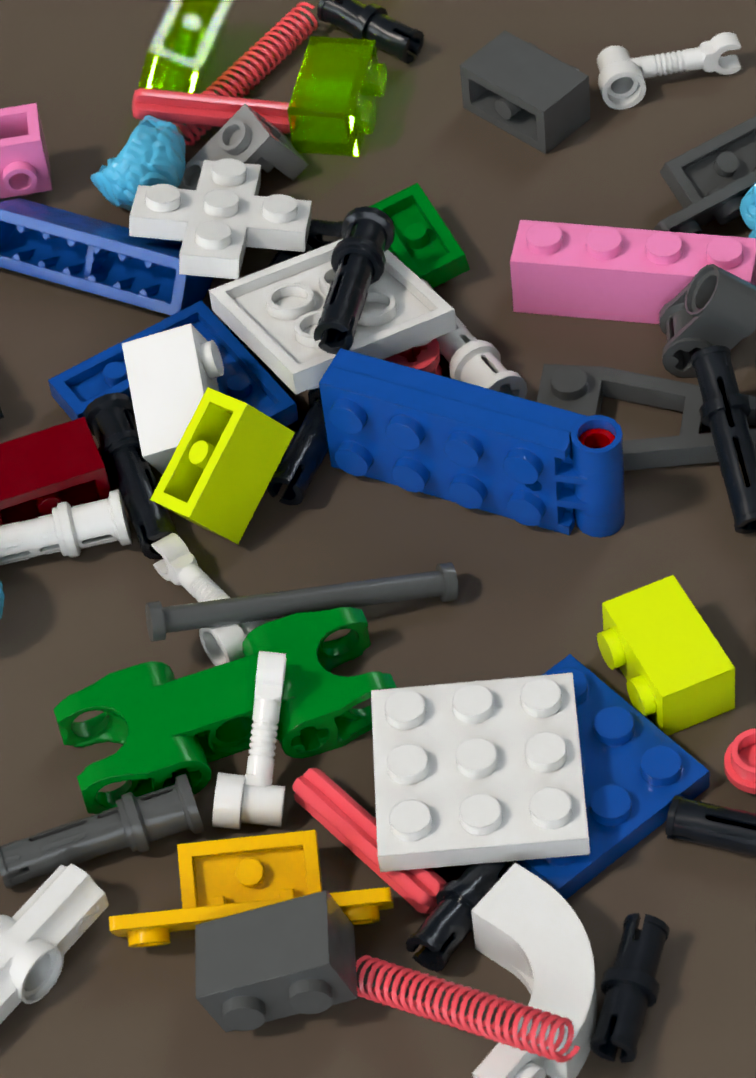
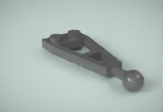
[536,364,756,471]

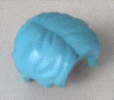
[90,115,186,211]

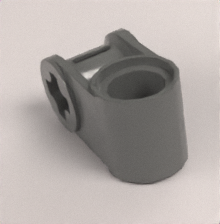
[659,264,756,378]

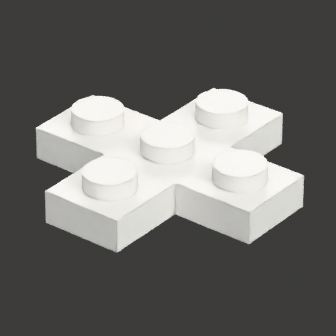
[129,158,312,280]

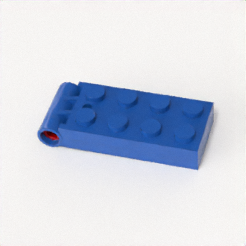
[319,348,625,538]

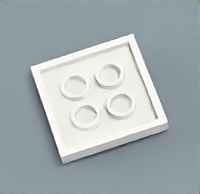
[209,239,457,394]
[371,673,590,872]

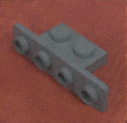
[654,116,756,234]

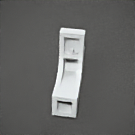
[471,863,597,1078]

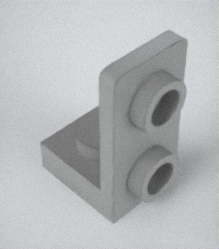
[178,104,309,190]

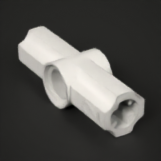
[0,863,109,1024]

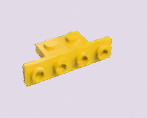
[109,830,394,948]

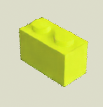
[150,387,295,544]
[597,575,735,736]

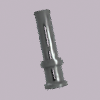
[0,774,205,889]

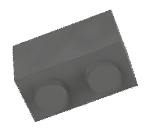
[460,31,591,154]
[195,890,357,1032]

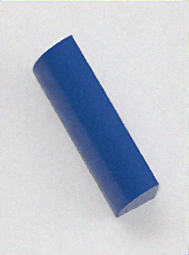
[0,198,213,316]

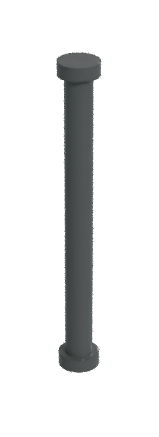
[145,562,458,642]

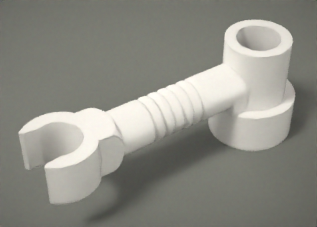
[597,32,742,110]
[151,533,275,666]
[212,651,287,829]

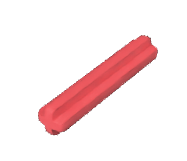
[132,88,297,134]
[292,768,446,914]

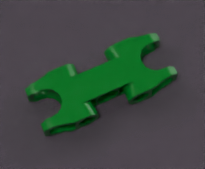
[53,607,397,814]

